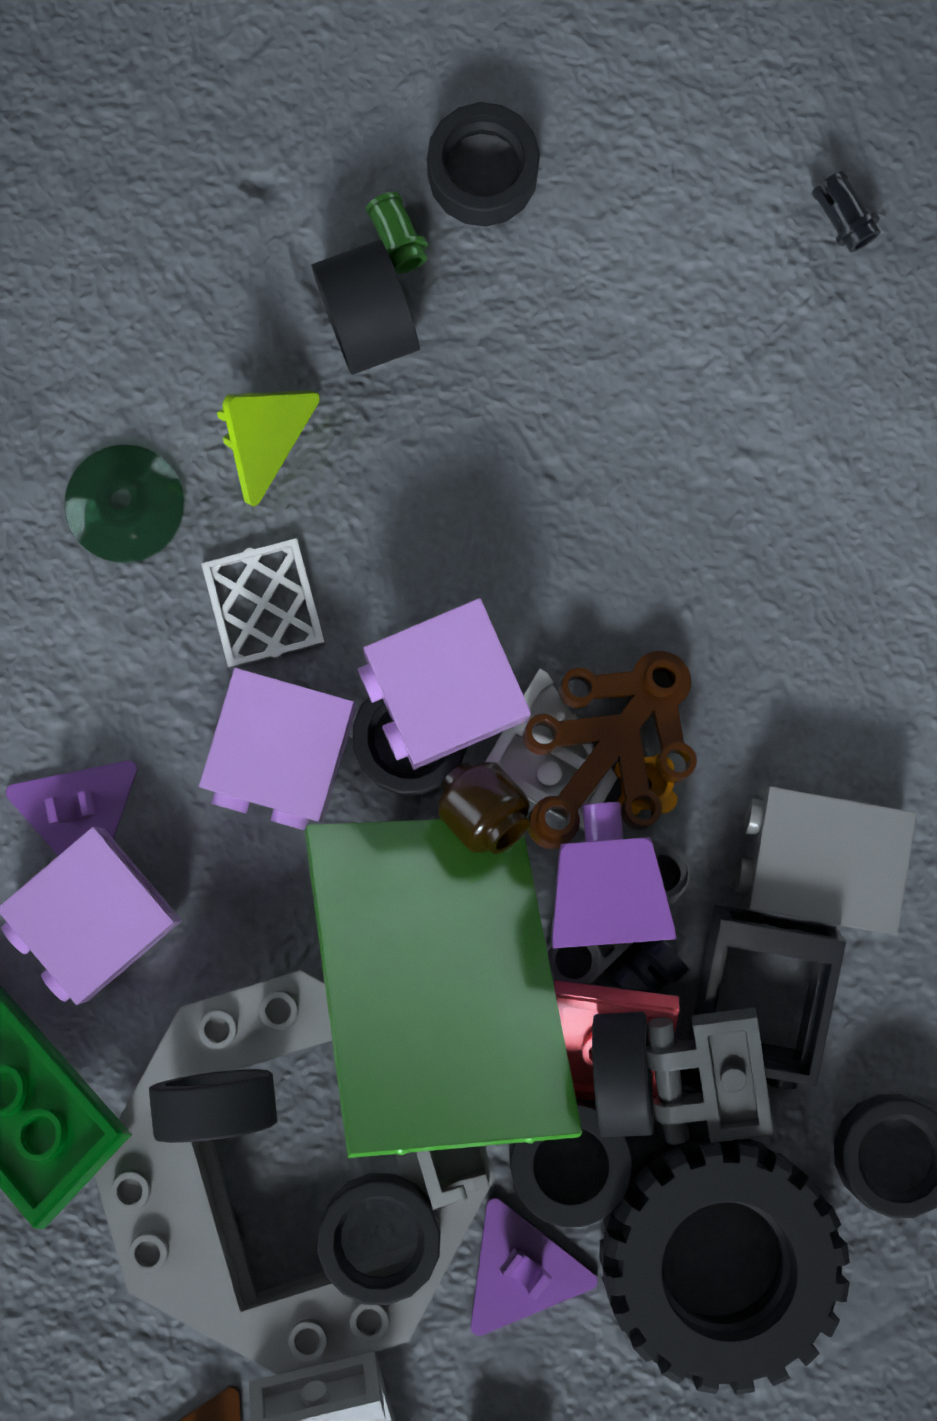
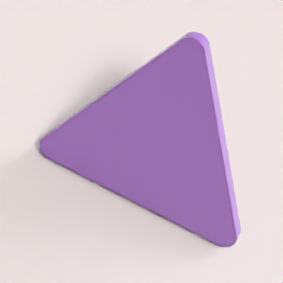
[6,760,138,856]
[470,1197,598,1336]

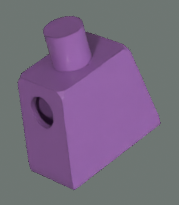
[551,802,676,948]

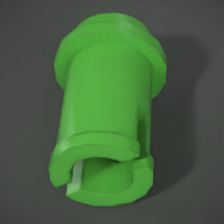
[365,192,428,274]

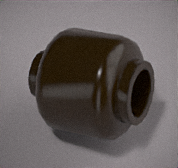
[438,762,530,854]

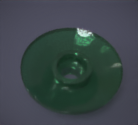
[64,444,185,563]

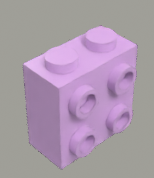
[357,598,531,770]
[199,667,357,831]
[0,827,182,1005]

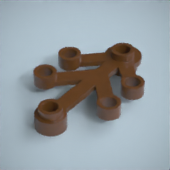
[523,651,697,849]

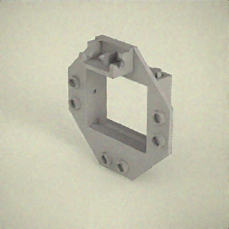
[94,970,495,1374]

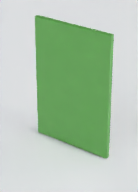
[305,819,582,1158]

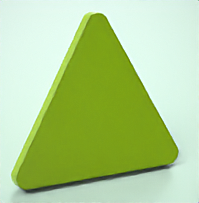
[217,390,320,506]

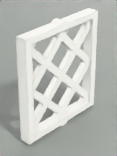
[201,538,325,669]

